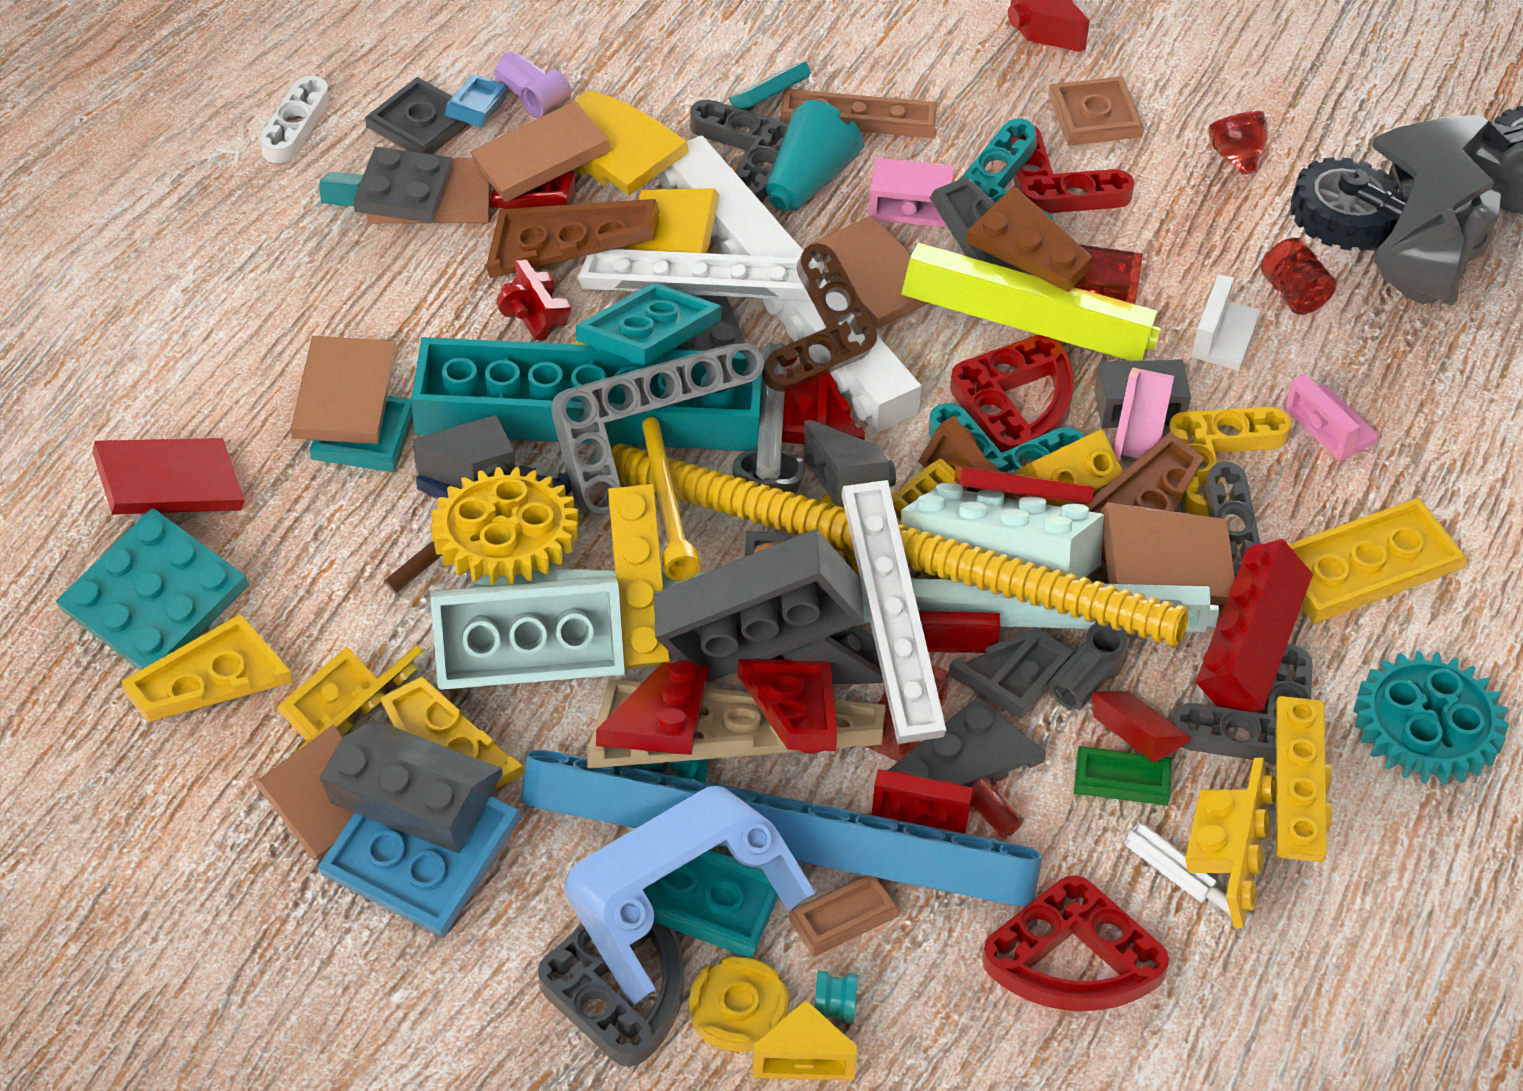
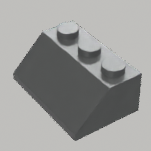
[320,720,503,854]

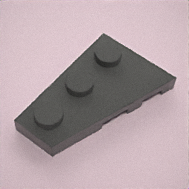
[929,177,1034,276]
[887,697,1046,787]

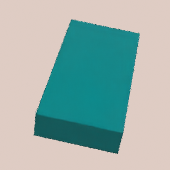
[728,61,811,109]

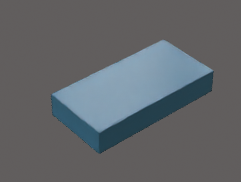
[445,74,508,128]

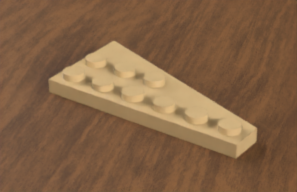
[587,679,886,769]

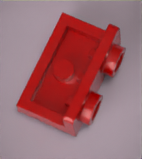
[871,769,973,834]

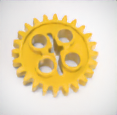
[430,467,579,585]

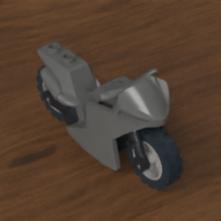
[1290,106,1523,305]

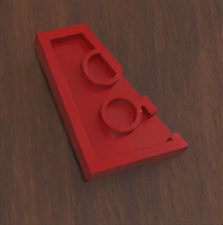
[737,659,837,754]
[596,661,709,755]

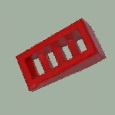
[489,171,577,209]

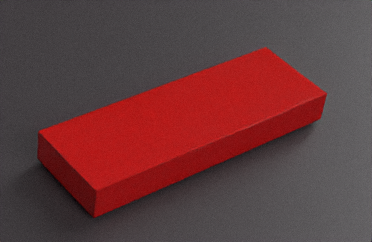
[954,465,1095,504]

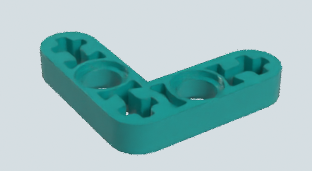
[959,118,1055,222]
[928,403,1085,496]

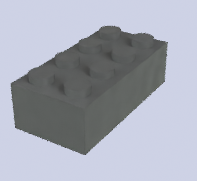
[654,529,865,682]

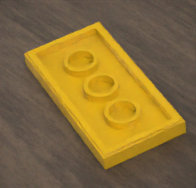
[1288,497,1467,624]

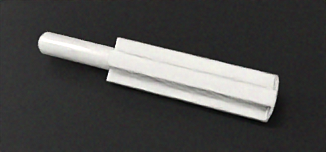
[1124,822,1252,925]

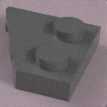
[949,628,1075,719]

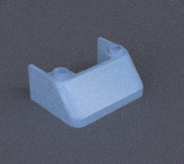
[564,786,815,1006]

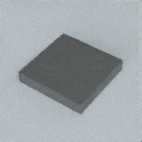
[365,77,469,154]

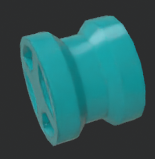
[814,970,858,1025]

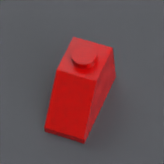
[1008,0,1090,52]

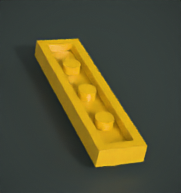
[608,484,671,670]

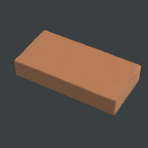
[789,875,899,957]

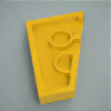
[121,614,293,722]

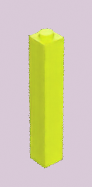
[901,243,1161,361]

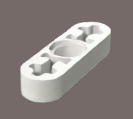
[260,76,329,164]

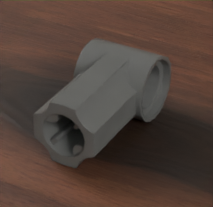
[1048,623,1127,710]

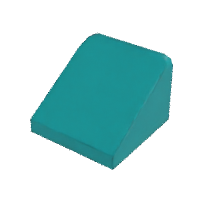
[319,172,363,206]

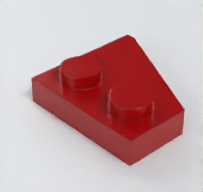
[782,368,865,444]

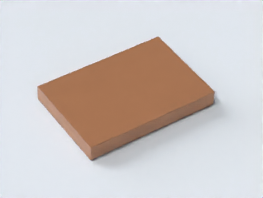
[470,101,611,202]
[367,158,491,223]
[806,215,929,329]
[291,336,397,444]
[1100,502,1235,605]

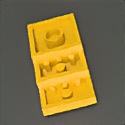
[570,90,689,196]

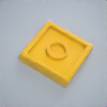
[627,188,720,253]

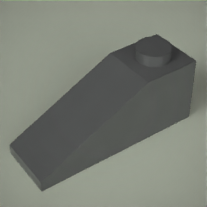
[804,420,896,508]

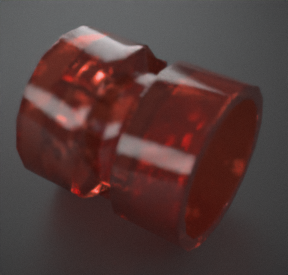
[1260,238,1337,315]

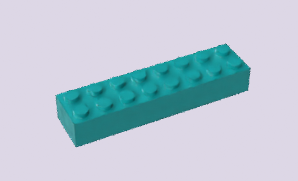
[411,337,763,451]

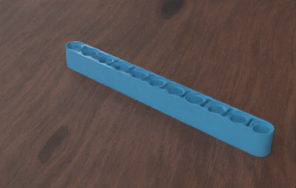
[520,750,1042,906]

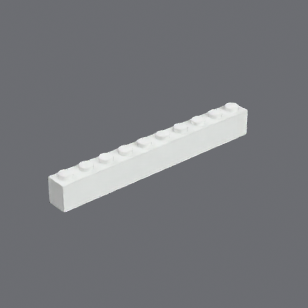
[658,135,922,434]

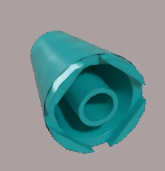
[766,100,864,211]

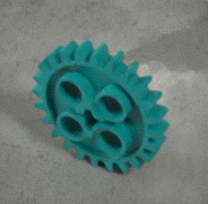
[1353,651,1509,785]

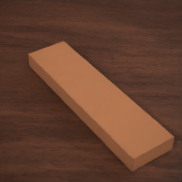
[780,89,937,138]

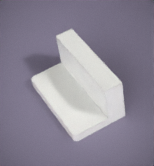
[1191,274,1260,370]

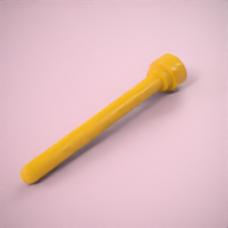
[642,417,701,581]

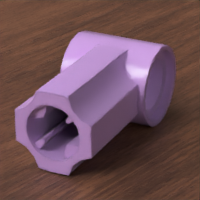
[494,51,572,118]

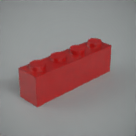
[1195,539,1313,712]

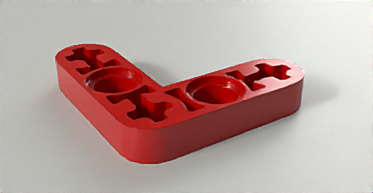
[1009,126,1134,213]

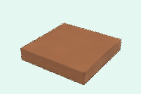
[1048,76,1144,146]
[255,724,354,860]

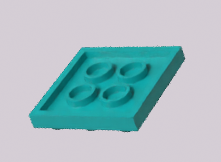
[56,507,250,670]

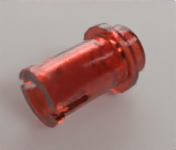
[970,778,1024,840]

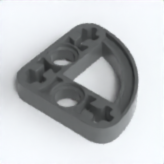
[538,922,683,1067]

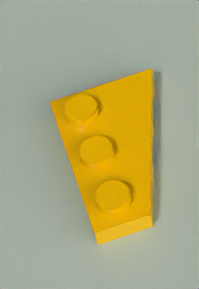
[380,677,524,790]

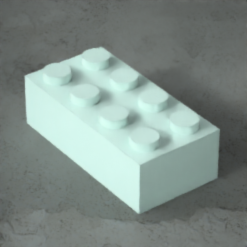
[901,483,1104,580]
[430,576,625,690]

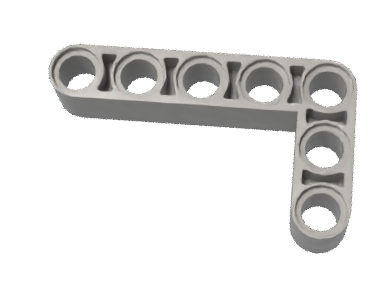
[551,343,764,514]

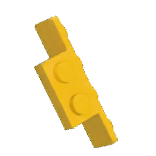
[277,644,423,757]
[1276,696,1332,862]
[1185,758,1276,928]

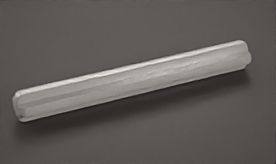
[756,342,786,480]

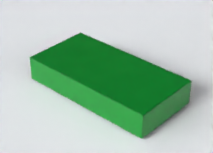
[1073,746,1172,806]

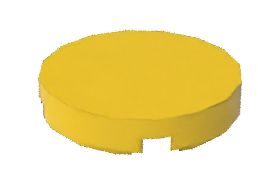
[689,956,789,1053]

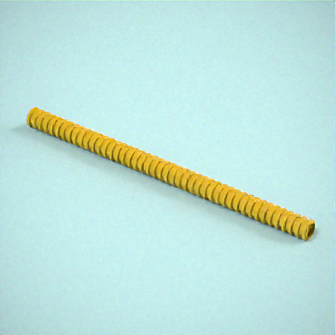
[611,443,1188,647]

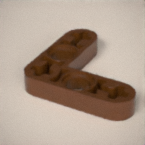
[762,243,877,392]

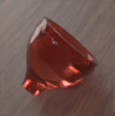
[1208,111,1268,175]

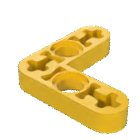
[1167,407,1291,517]

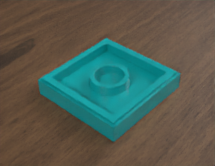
[309,396,413,473]

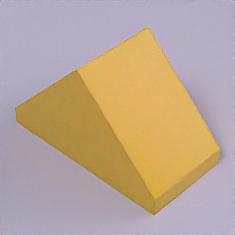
[753,1000,857,1081]

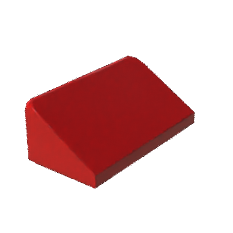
[1092,691,1190,763]

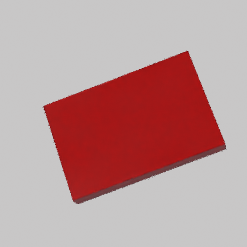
[92,438,245,515]

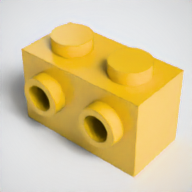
[1014,429,1123,507]

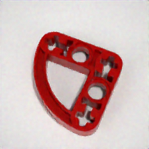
[950,335,1074,453]
[982,875,1169,1011]

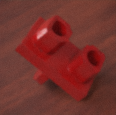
[496,260,571,340]

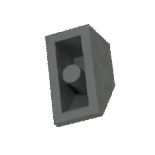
[413,415,515,489]
[782,626,883,684]

